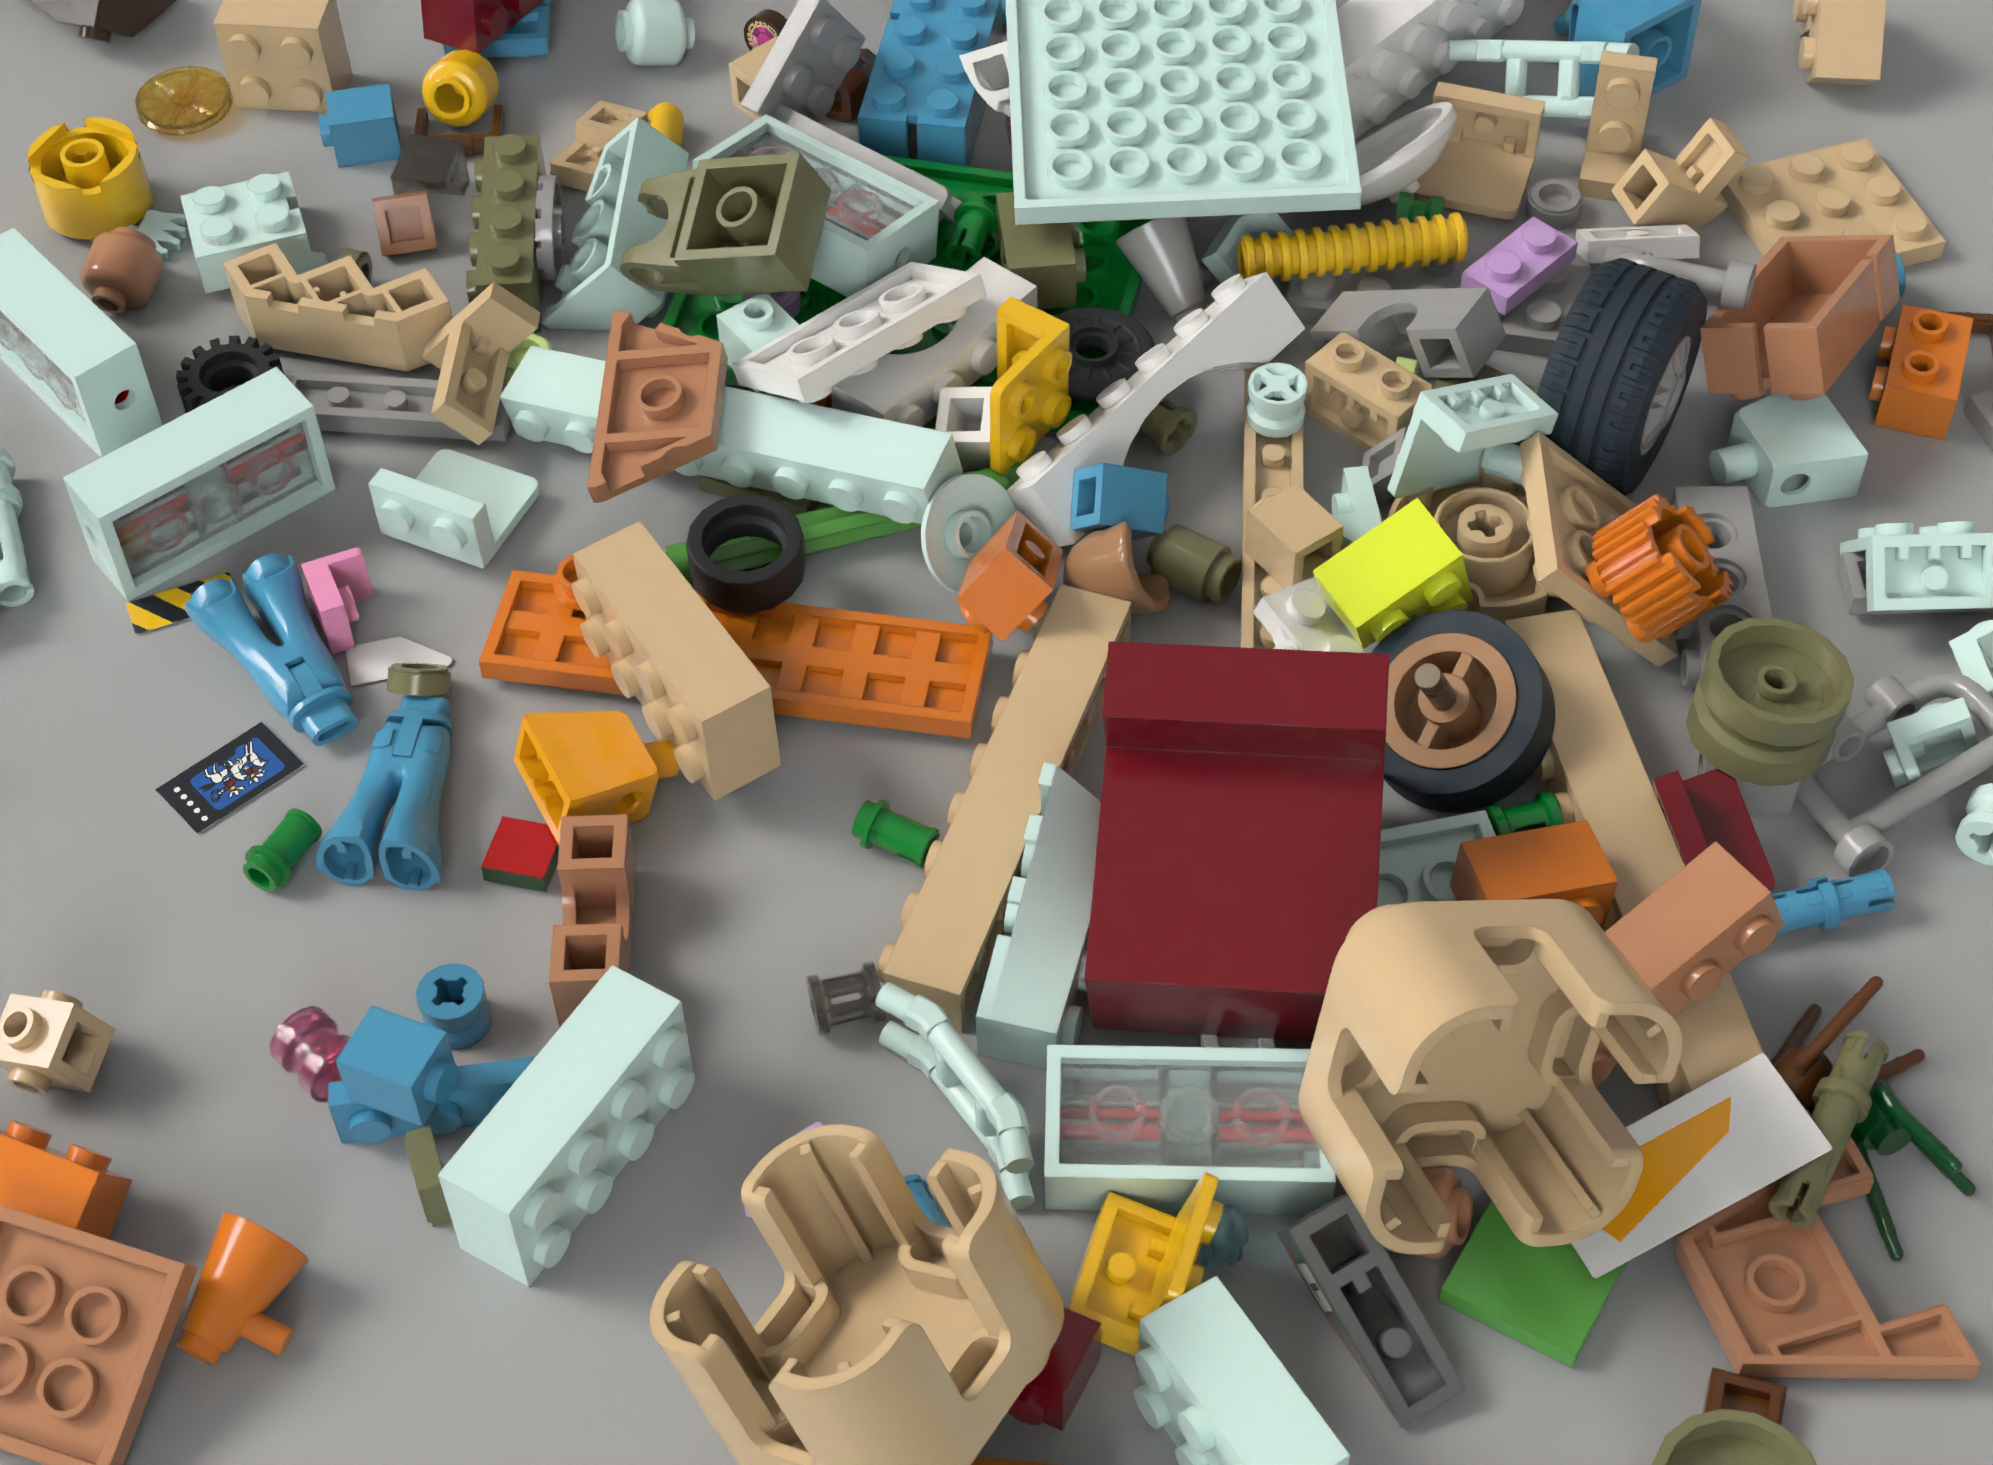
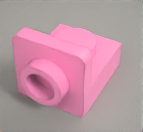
[301,547,373,655]

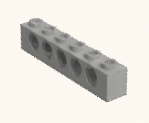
[1670,486,1800,813]

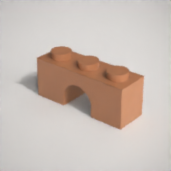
[549,814,637,1028]

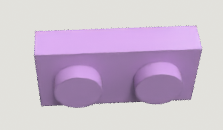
[1460,216,1578,316]

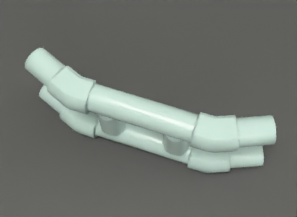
[1447,39,1639,119]
[875,982,1035,1211]

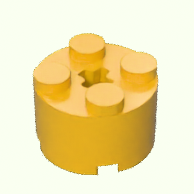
[27,117,155,243]

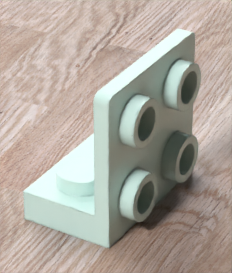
[1387,374,1558,498]
[1840,521,1993,612]

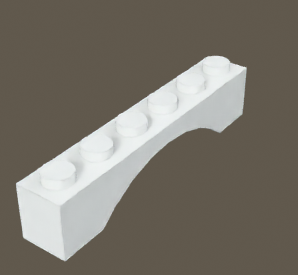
[1006,272,1305,547]

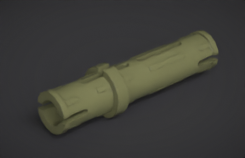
[1768,1030,1889,1229]

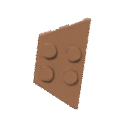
[587,310,728,503]

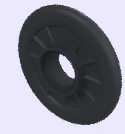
[1054,307,1155,401]

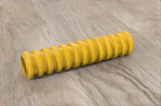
[1237,212,1468,282]

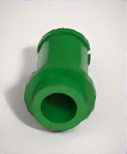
[945,197,997,270]
[852,799,940,868]
[243,808,322,892]

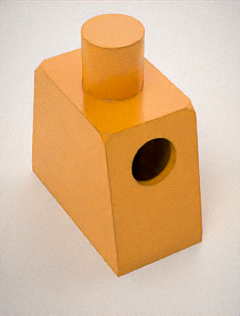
[513,711,679,845]

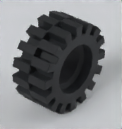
[176,335,284,413]

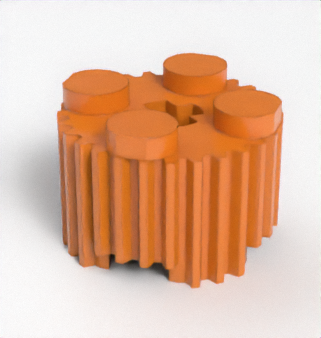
[1585,493,1733,644]

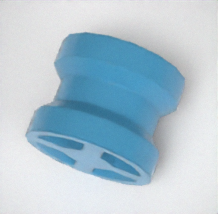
[416,963,492,1050]

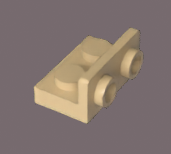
[1304,333,1433,451]

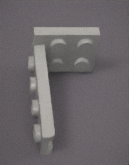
[741,0,963,225]

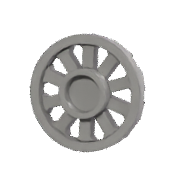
[535,175,565,281]

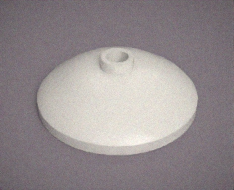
[1355,102,1457,206]

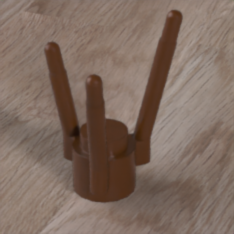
[1770,976,1925,1114]

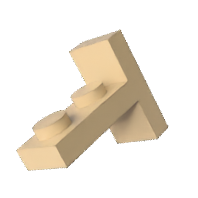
[1578,50,1658,201]
[422,282,541,445]

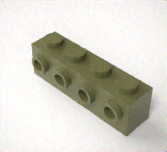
[466,134,546,333]

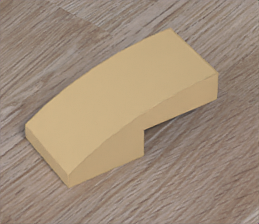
[550,100,647,192]

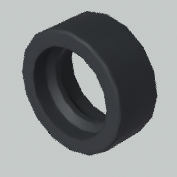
[686,494,806,613]

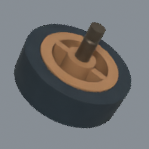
[1371,610,1555,812]

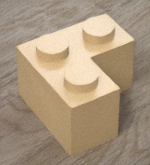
[1793,0,1887,86]

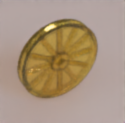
[135,66,233,136]

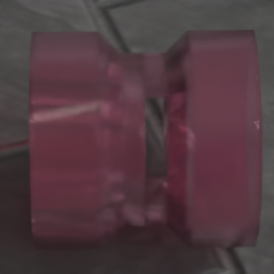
[269,1006,351,1102]

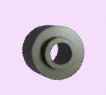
[1146,524,1242,603]

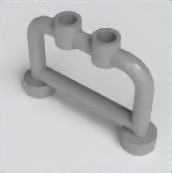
[1604,243,1757,311]
[1795,672,1993,877]

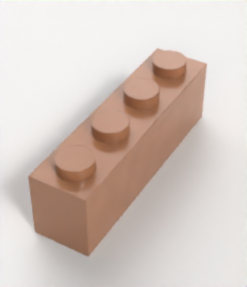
[1592,841,1785,1087]

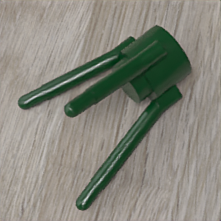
[1851,1080,1976,1261]

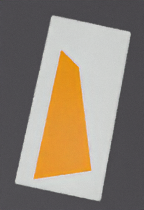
[1571,1053,1832,1278]

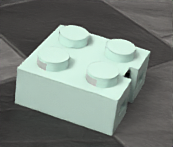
[180,171,315,294]

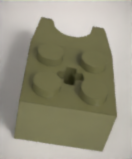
[620,152,831,296]

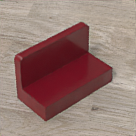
[1653,769,1776,891]

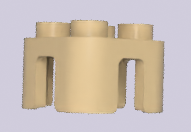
[1299,899,1682,1255]
[649,1124,1064,1465]

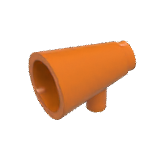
[176,1213,309,1366]

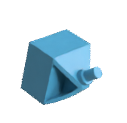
[1554,0,1702,96]

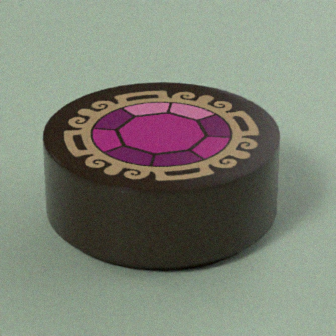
[744,9,787,51]

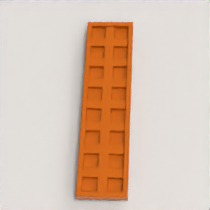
[479,570,993,739]

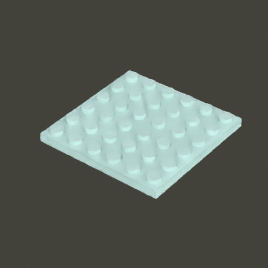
[1006,0,1362,225]

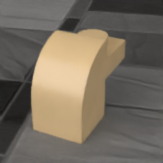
[1611,117,1750,229]

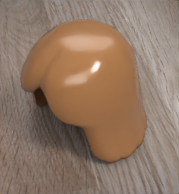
[1063,521,1171,614]

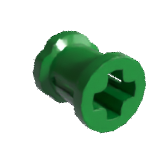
[1483,791,1564,836]

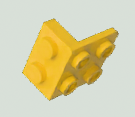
[990,296,1072,475]
[1067,1172,1224,1356]

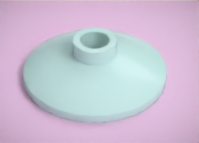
[921,474,1017,594]

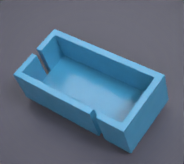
[858,0,1002,166]

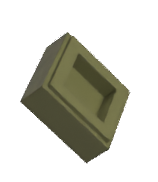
[403,1125,452,1227]

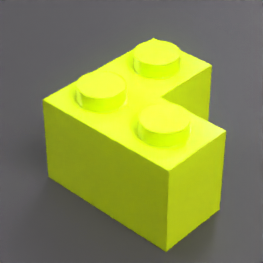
[1312,497,1473,650]

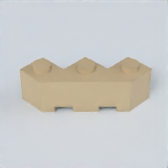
[223,243,453,372]

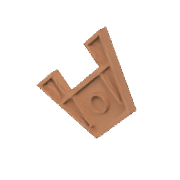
[1673,1137,1982,1379]

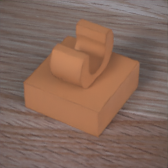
[372,190,437,256]

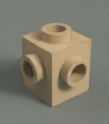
[0,989,115,1095]

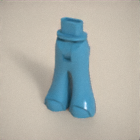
[184,553,358,746]
[315,695,453,891]

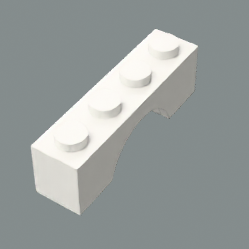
[831,257,1038,427]

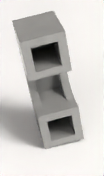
[1310,287,1507,378]

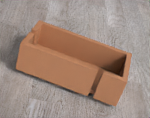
[1700,235,1900,400]

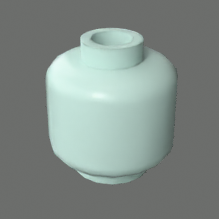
[615,0,695,66]

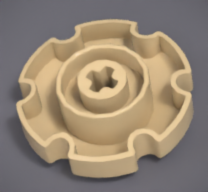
[1388,466,1560,624]

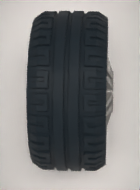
[1537,258,1707,496]

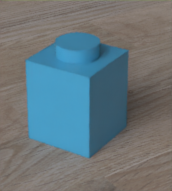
[318,83,402,168]
[1069,463,1170,540]
[336,1005,458,1126]

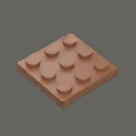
[0,1205,197,1465]

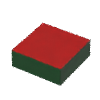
[481,816,559,892]

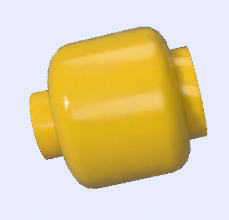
[422,49,499,127]

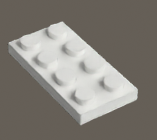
[731,262,987,403]

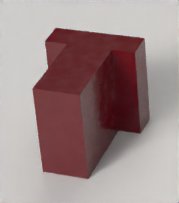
[1084,641,1390,1042]

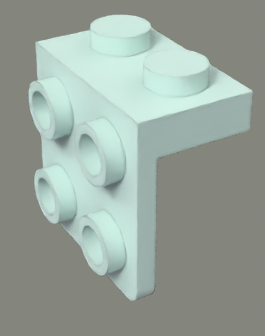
[368,449,540,569]

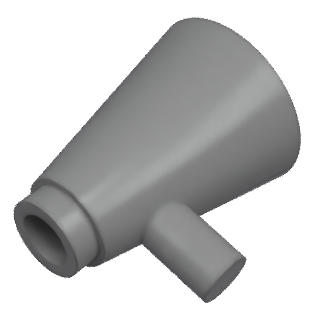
[1115,217,1213,323]

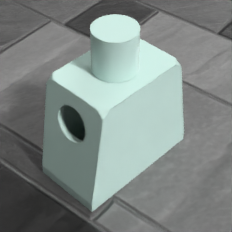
[1709,394,1869,508]

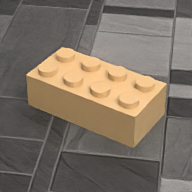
[571,521,781,801]

